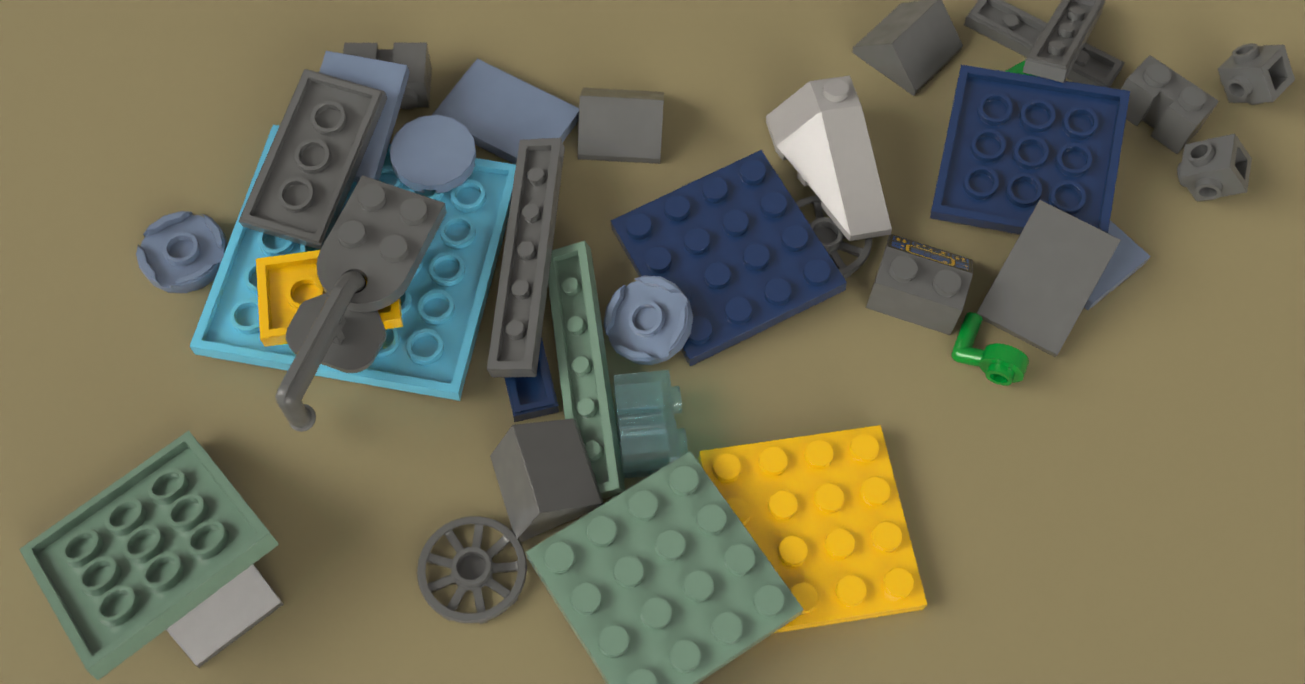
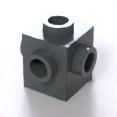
[1218,43,1295,105]
[1177,133,1252,202]

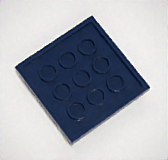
[930,65,1130,234]
[611,150,847,367]

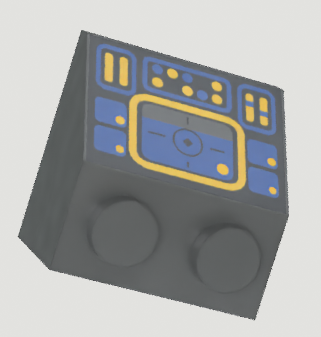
[866,234,973,335]

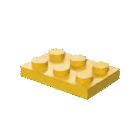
[256,250,403,347]

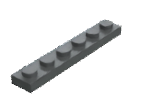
[487,138,565,377]

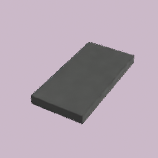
[239,69,387,250]

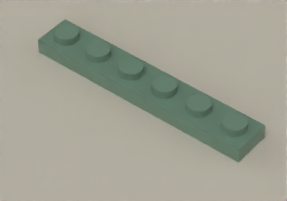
[548,241,625,499]

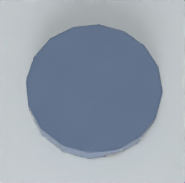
[390,115,476,193]
[136,211,228,293]
[604,275,693,365]

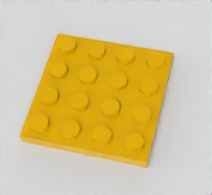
[698,425,927,633]

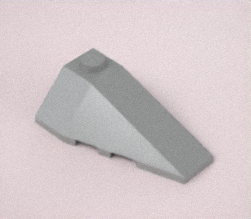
[766,75,892,241]

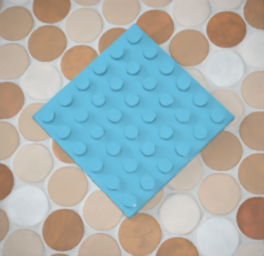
[189,125,516,401]

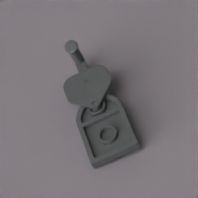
[275,175,447,432]

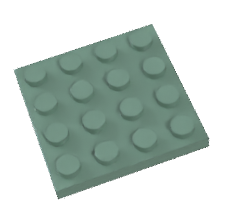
[19,431,279,680]
[526,451,804,684]

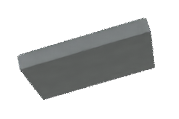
[977,200,1121,357]

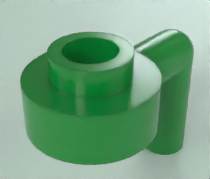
[951,312,1029,386]

